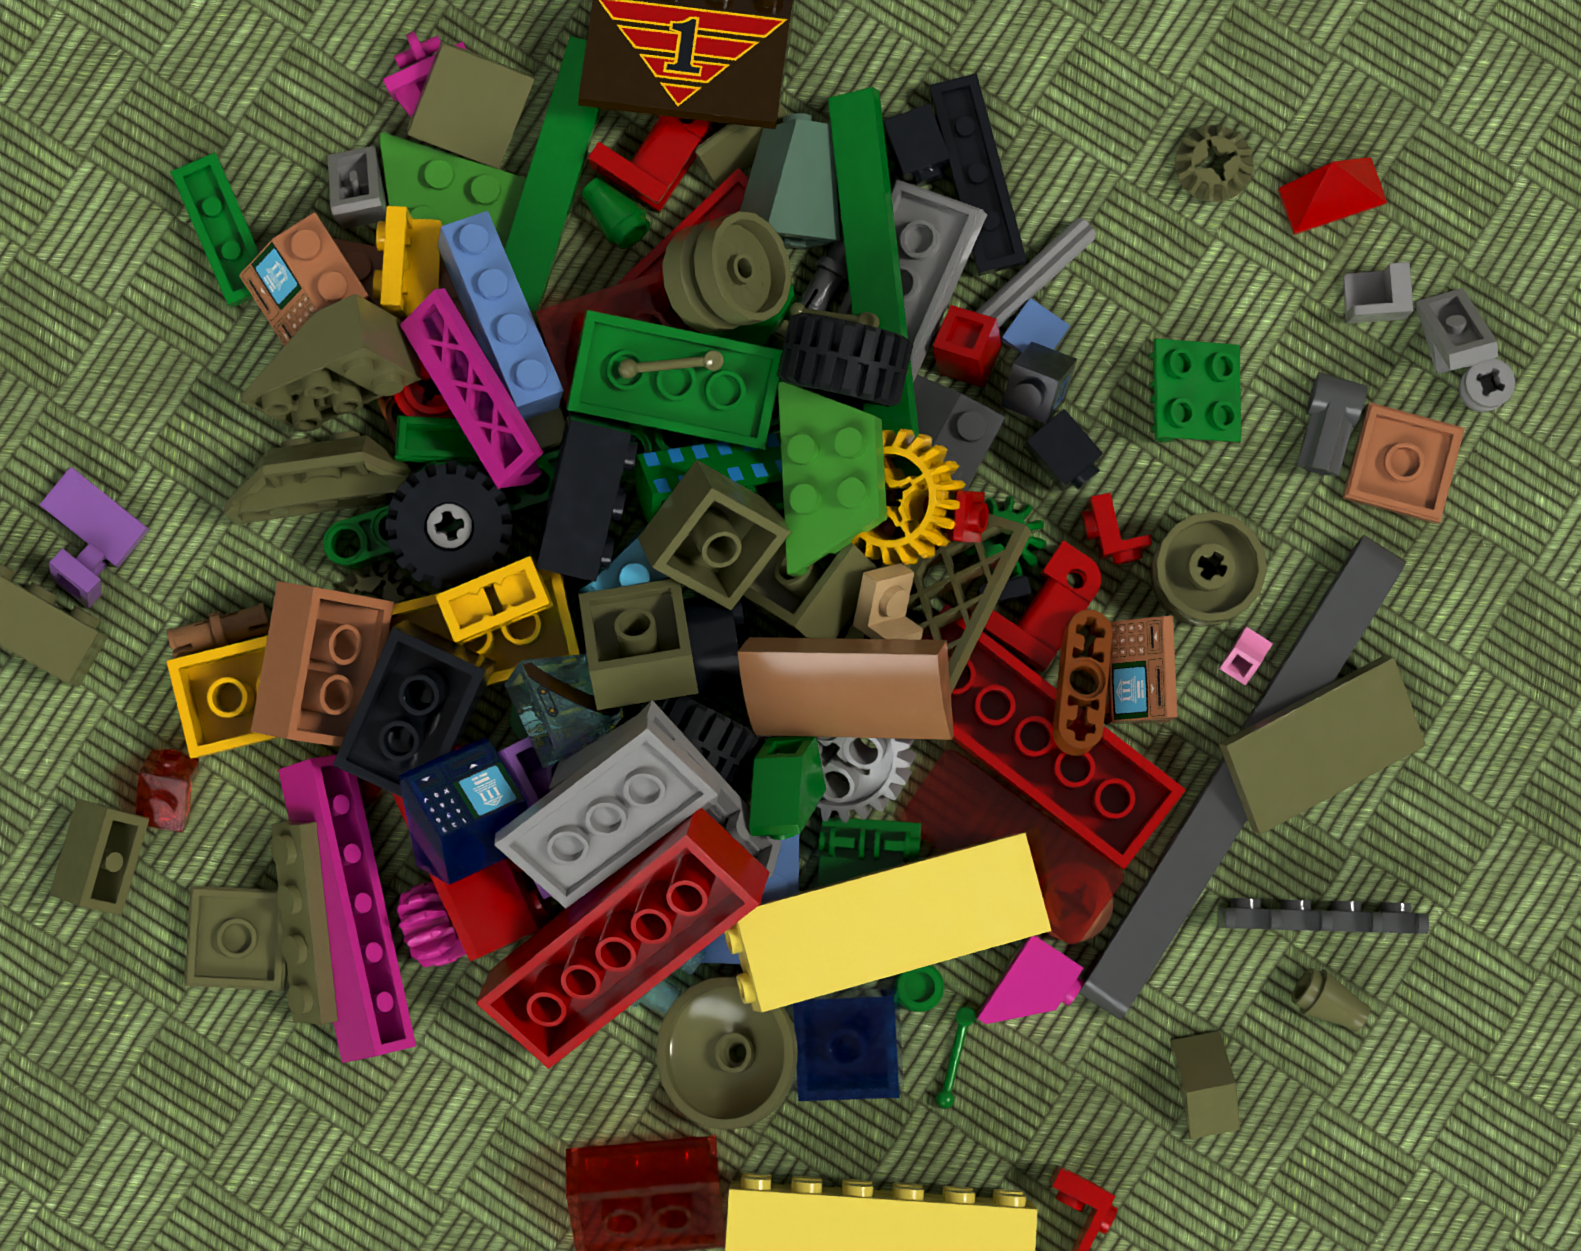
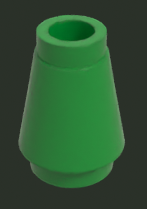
[581,176,650,249]

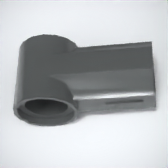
[1296,372,1367,477]

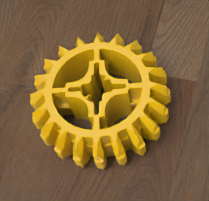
[851,429,966,565]

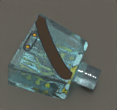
[504,654,623,768]

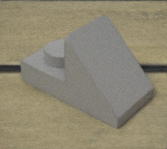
[1416,288,1498,373]

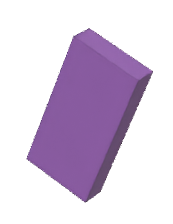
[40,467,150,567]

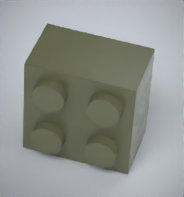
[638,460,791,610]

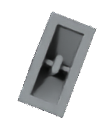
[328,145,388,230]

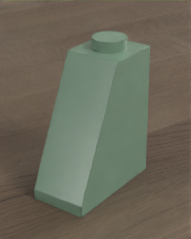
[740,113,840,250]

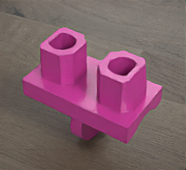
[383,31,467,118]

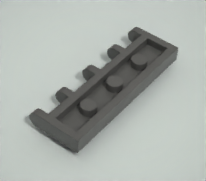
[1217,898,1429,934]

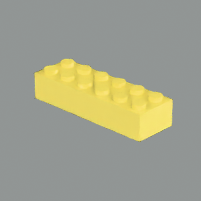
[725,1172,1038,1251]

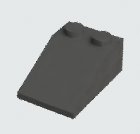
[846,374,1005,490]

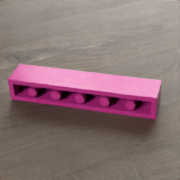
[278,754,416,1063]

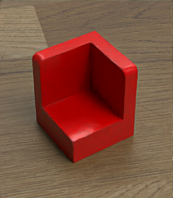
[932,305,1002,388]

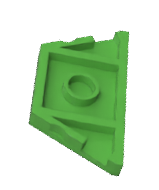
[380,132,526,250]
[778,382,887,577]

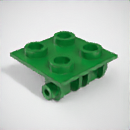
[1149,338,1241,443]
[817,817,921,887]

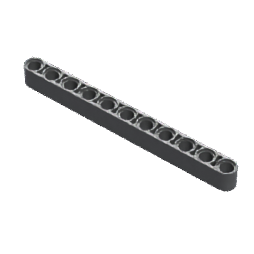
[1078,535,1407,1020]

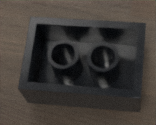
[535,410,638,582]

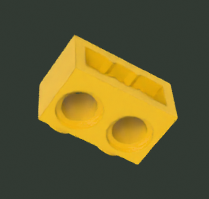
[435,556,554,645]

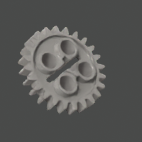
[755,735,916,823]

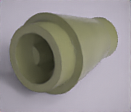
[1292,968,1371,1032]

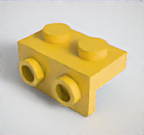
[373,206,443,318]

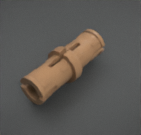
[167,603,270,658]

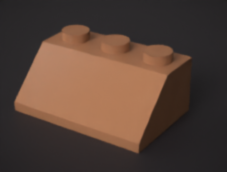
[251,581,394,747]

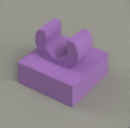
[49,543,107,609]

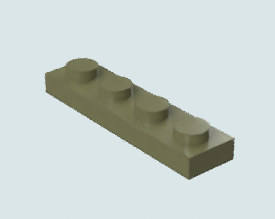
[271,821,338,1025]

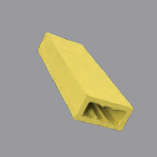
[724,833,1052,1012]

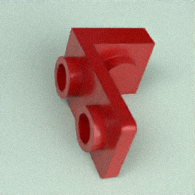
[1049,1164,1118,1251]

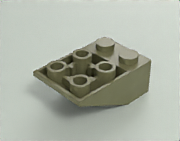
[241,294,422,432]

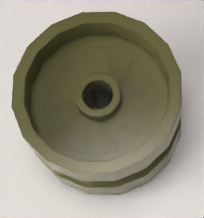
[662,211,791,334]
[1150,512,1267,627]

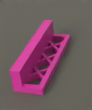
[400,288,544,489]

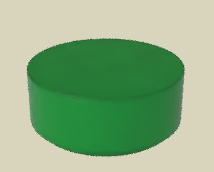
[894,965,944,1012]

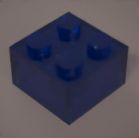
[793,988,904,1101]

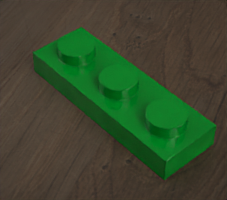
[170,152,260,308]

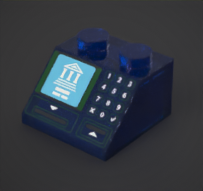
[398,738,528,885]

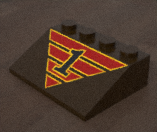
[578,0,794,129]

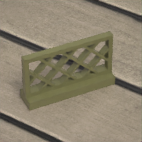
[844,514,1032,694]

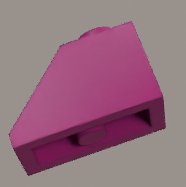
[976,936,1085,1024]

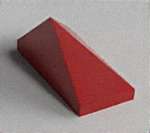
[1278,157,1387,235]

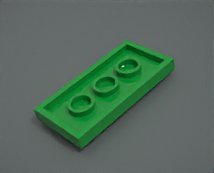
[566,310,782,450]

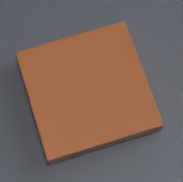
[1342,402,1465,524]

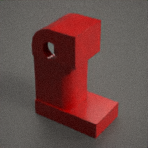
[588,115,713,213]
[983,540,1101,672]

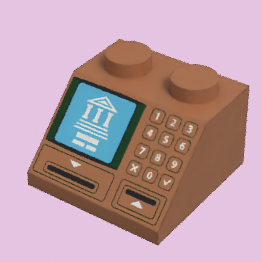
[239,212,376,346]
[1095,616,1177,725]

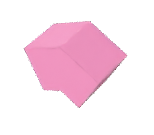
[1219,627,1273,686]

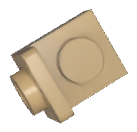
[853,563,923,640]

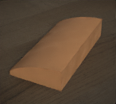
[738,637,954,740]

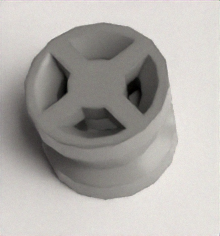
[1458,358,1515,413]

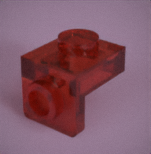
[135,749,199,833]

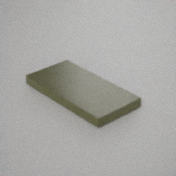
[1219,655,1426,835]

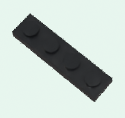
[929,73,1027,276]

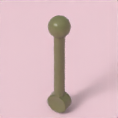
[787,302,879,328]
[618,350,724,379]

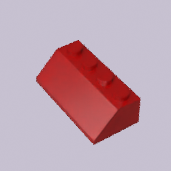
[392,744,552,962]

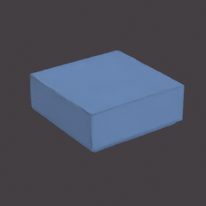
[1001,298,1070,354]

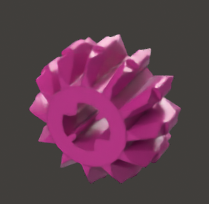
[397,881,466,968]

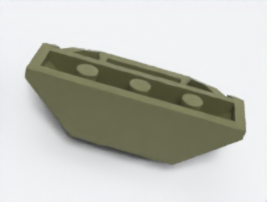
[224,431,413,525]

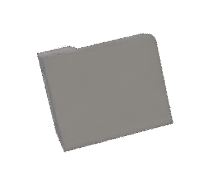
[1343,262,1414,324]

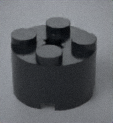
[683,595,748,699]

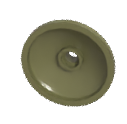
[656,977,798,1130]

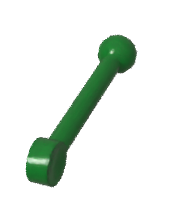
[935,1007,975,1109]

